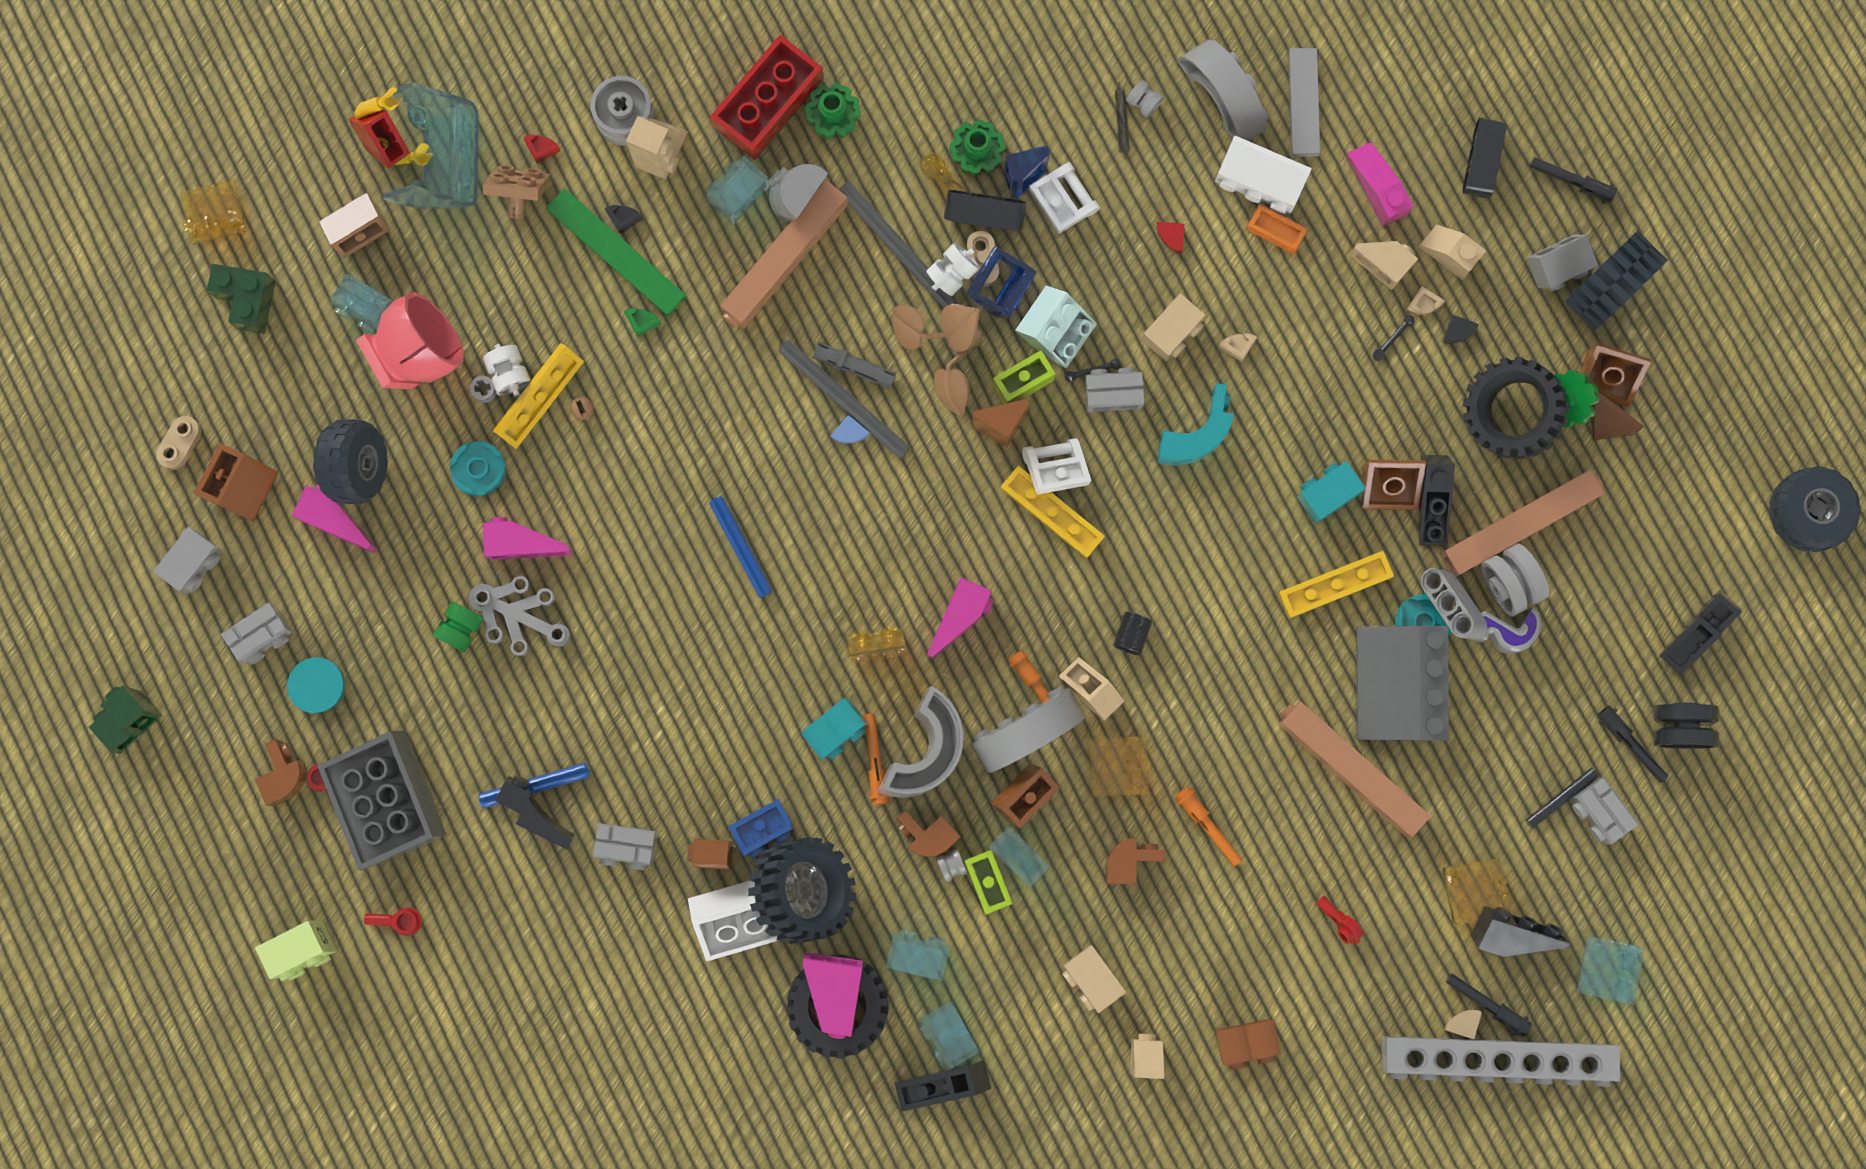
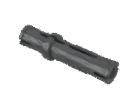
[813,342,897,389]

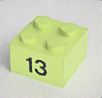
[255,921,337,981]

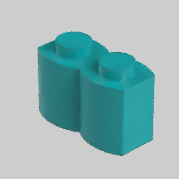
[801,697,869,760]

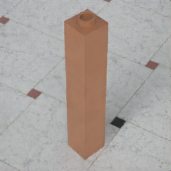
[720,180,848,329]
[1439,470,1605,577]
[1278,701,1431,838]

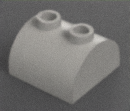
[768,164,828,223]

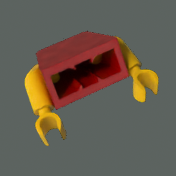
[349,87,433,169]

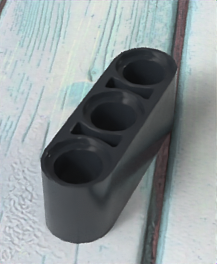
[1462,117,1507,199]
[944,190,1026,231]

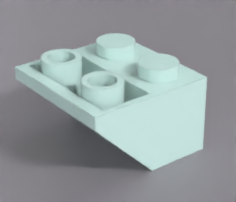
[1015,286,1097,368]

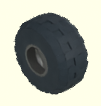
[313,419,388,504]
[1769,466,1861,552]

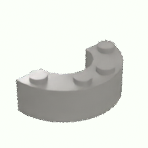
[1177,39,1269,141]
[877,686,963,798]
[971,686,1086,773]

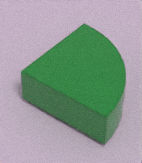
[624,308,662,337]

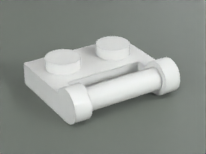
[1029,162,1100,234]
[1022,438,1091,495]

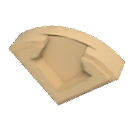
[1405,286,1445,315]
[1218,333,1257,362]
[1445,1010,1482,1039]

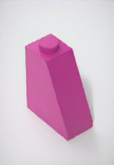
[803,952,863,1039]

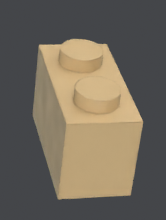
[1141,293,1205,361]
[1062,945,1127,1013]

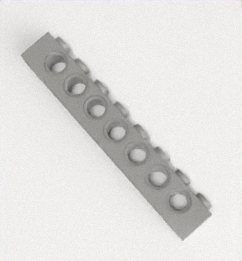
[1382,1036,1620,1087]

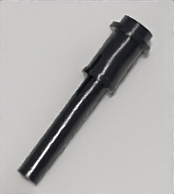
[1530,157,1618,204]
[1596,705,1668,783]
[1446,973,1532,1038]

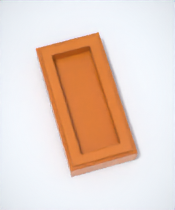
[1246,203,1308,255]

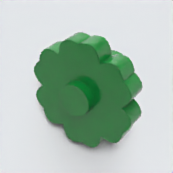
[805,83,861,140]
[949,120,1006,177]
[1541,370,1600,427]

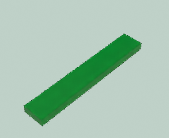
[546,188,687,317]

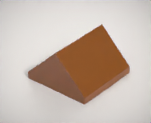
[1580,343,1651,407]
[972,398,1029,448]
[1362,459,1426,510]

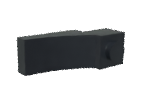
[1659,590,1742,675]
[495,775,575,849]

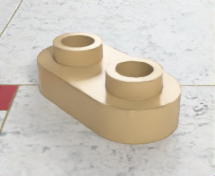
[967,231,999,287]
[157,416,202,470]

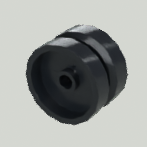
[1654,703,1719,749]

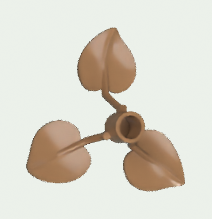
[892,304,982,415]

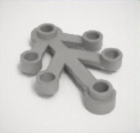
[469,576,571,656]

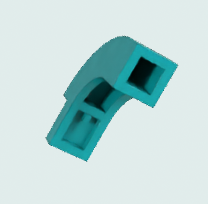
[1157,383,1234,465]

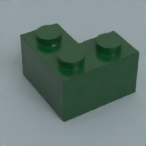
[207,264,276,334]
[89,686,163,754]

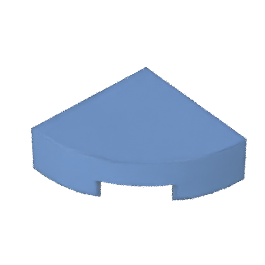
[830,415,870,443]

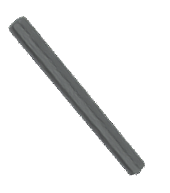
[839,182,956,308]
[779,340,909,458]

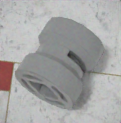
[1126,79,1164,118]

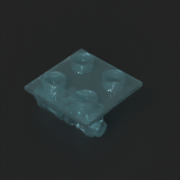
[1577,936,1644,1005]

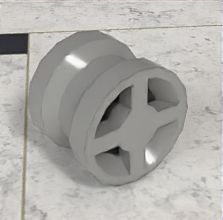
[935,848,967,882]

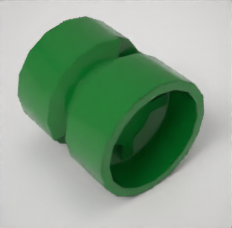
[432,601,484,653]

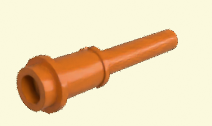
[1008,650,1049,703]
[864,714,891,806]
[1175,786,1242,867]

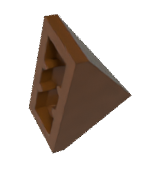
[1590,392,1644,440]

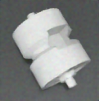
[927,243,980,296]
[483,344,531,397]

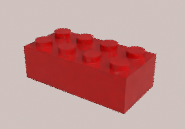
[710,34,824,160]

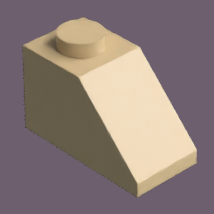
[1419,224,1486,280]
[1350,241,1418,290]
[1059,657,1124,721]
[1130,1034,1164,1079]

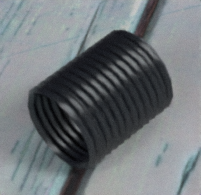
[1113,611,1153,656]

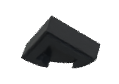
[605,205,643,234]
[1442,315,1479,344]

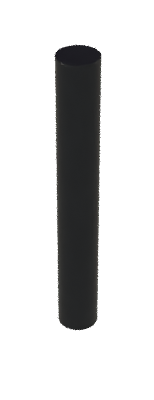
[1525,768,1599,829]

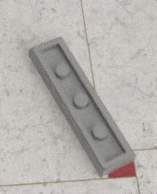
[1288,48,1320,157]

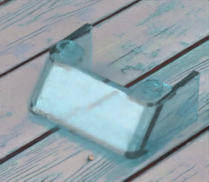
[383,82,479,209]

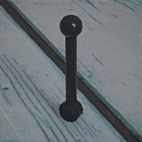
[1373,315,1415,361]
[1065,359,1121,382]

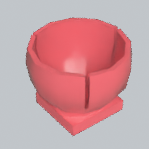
[356,292,464,390]

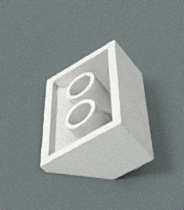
[1215,136,1312,214]
[688,881,778,961]

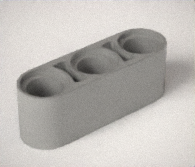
[1421,568,1487,640]

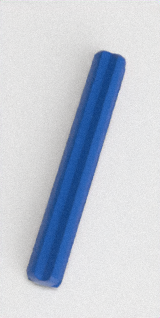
[710,496,772,598]
[479,763,590,808]

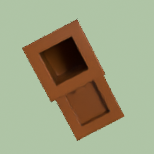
[255,739,306,807]
[897,810,961,857]
[1106,838,1165,884]

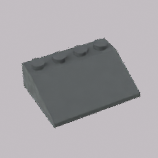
[1356,626,1449,741]
[317,731,447,871]

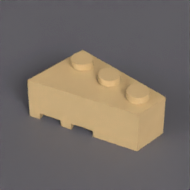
[626,116,688,180]

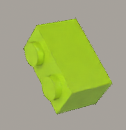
[992,350,1056,404]
[964,850,1013,915]

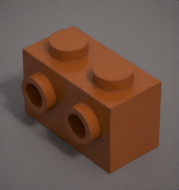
[990,763,1060,828]

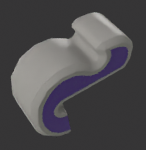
[1467,607,1542,654]

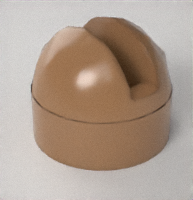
[570,397,594,420]

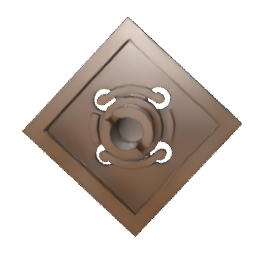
[483,165,550,219]

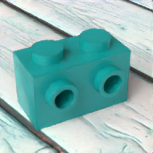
[1297,461,1366,524]

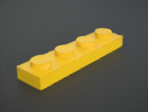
[493,343,584,449]
[1000,465,1105,559]
[1278,551,1394,619]

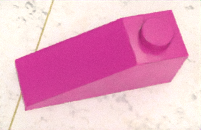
[1346,142,1413,227]
[292,485,377,554]
[483,517,573,560]
[927,578,994,660]

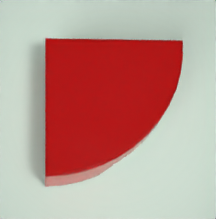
[523,134,561,163]
[1156,222,1185,253]

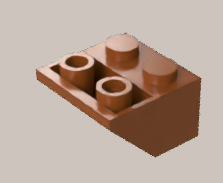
[194,443,279,522]

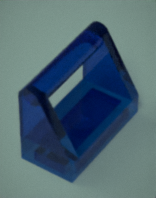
[1004,146,1050,198]
[966,247,1037,318]

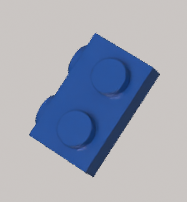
[728,799,795,859]

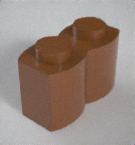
[687,838,733,870]
[1215,1019,1281,1070]

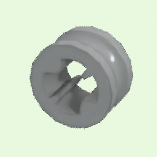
[470,376,497,403]

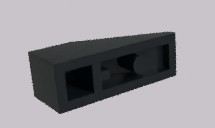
[895,1060,992,1111]

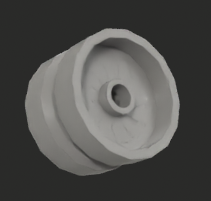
[590,76,655,146]
[1481,543,1549,616]

